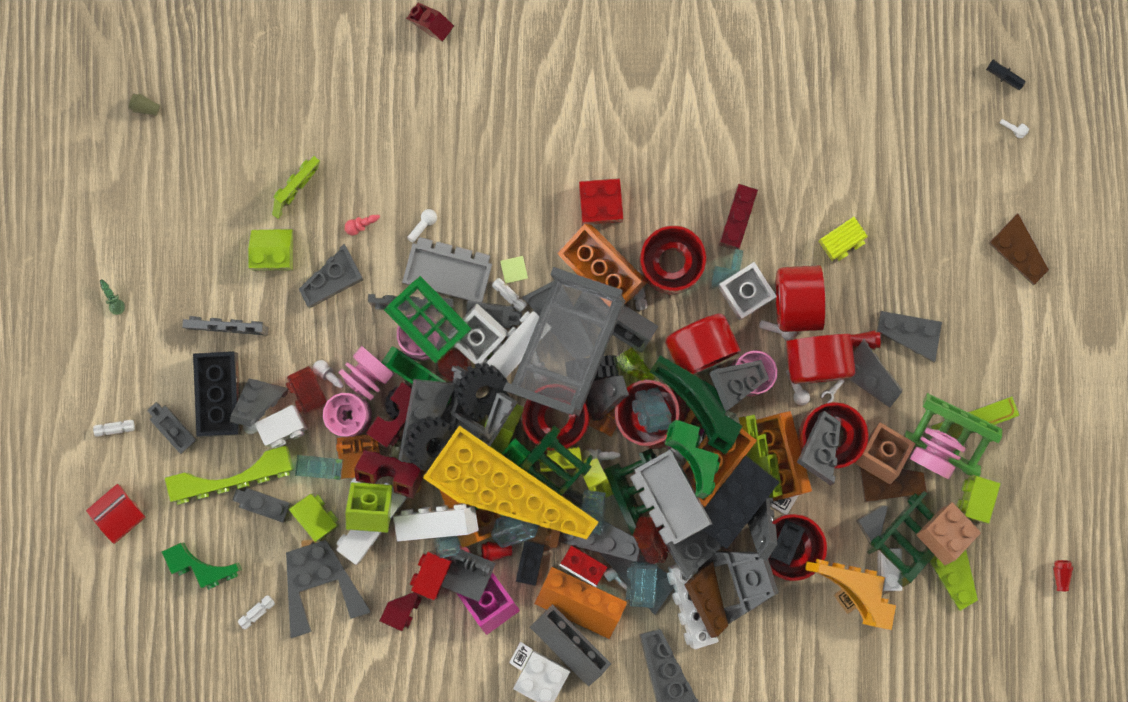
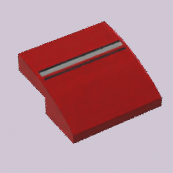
[86,483,146,544]

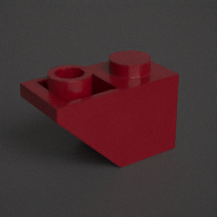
[406,2,454,42]
[379,592,422,631]

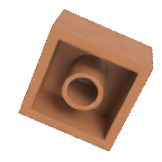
[855,422,916,485]
[916,502,981,565]

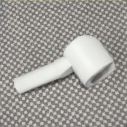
[1000,119,1029,138]
[821,380,844,403]
[604,568,630,591]

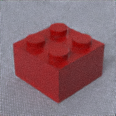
[579,178,623,226]
[409,551,452,600]

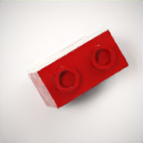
[559,545,607,587]

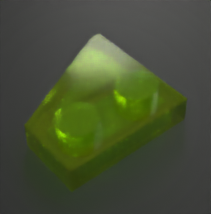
[616,347,656,380]

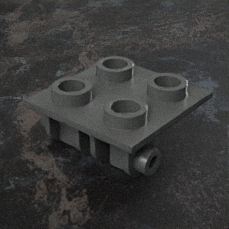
[441,548,496,602]

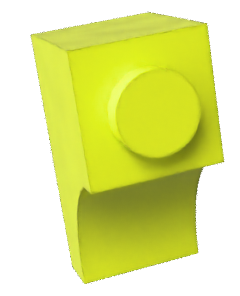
[582,458,613,502]

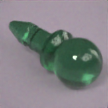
[100,279,125,315]

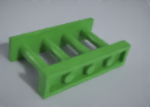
[904,393,1002,477]

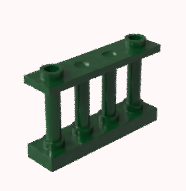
[519,425,593,496]
[603,448,665,543]
[867,491,935,587]

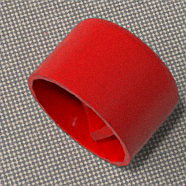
[639,226,706,295]
[775,265,825,332]
[665,313,741,374]
[786,334,855,384]
[615,380,688,449]
[522,384,590,450]
[798,402,868,469]
[768,514,827,581]

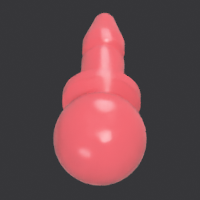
[344,214,380,236]

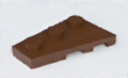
[989,213,1049,285]
[859,466,927,502]
[684,562,728,638]

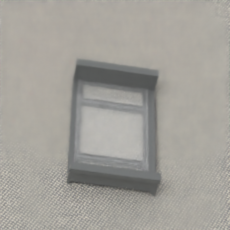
[503,267,625,416]

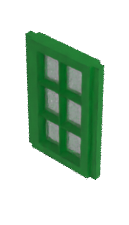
[384,276,472,364]

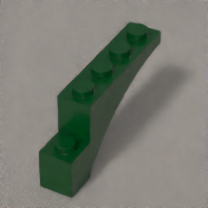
[650,355,742,454]

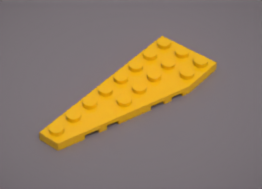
[423,425,599,539]

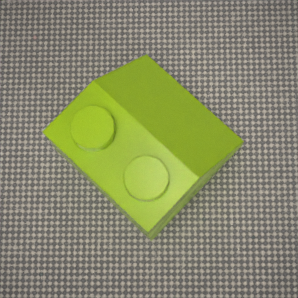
[248,229,293,271]
[345,482,393,533]
[289,494,339,542]

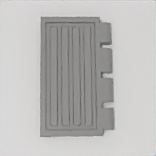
[402,237,492,302]
[630,449,712,544]

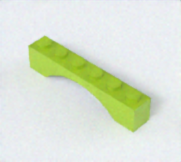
[164,446,294,505]

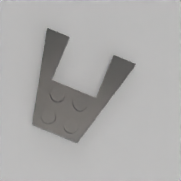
[447,366,517,446]
[286,539,371,638]
[698,551,779,625]

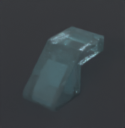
[710,249,743,289]
[295,455,342,480]
[433,536,460,558]

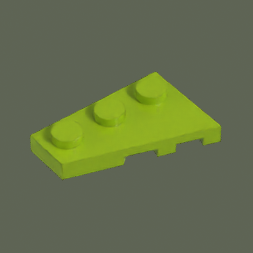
[272,156,320,219]
[929,550,978,611]

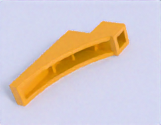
[806,559,896,630]

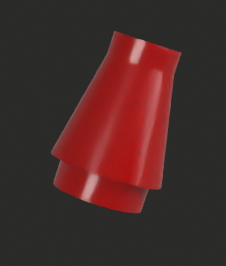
[851,330,881,350]
[481,542,512,561]
[1052,560,1074,592]

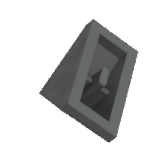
[856,505,888,543]

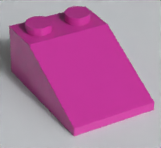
[456,557,520,635]

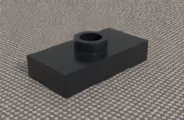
[769,520,805,567]
[515,541,545,586]

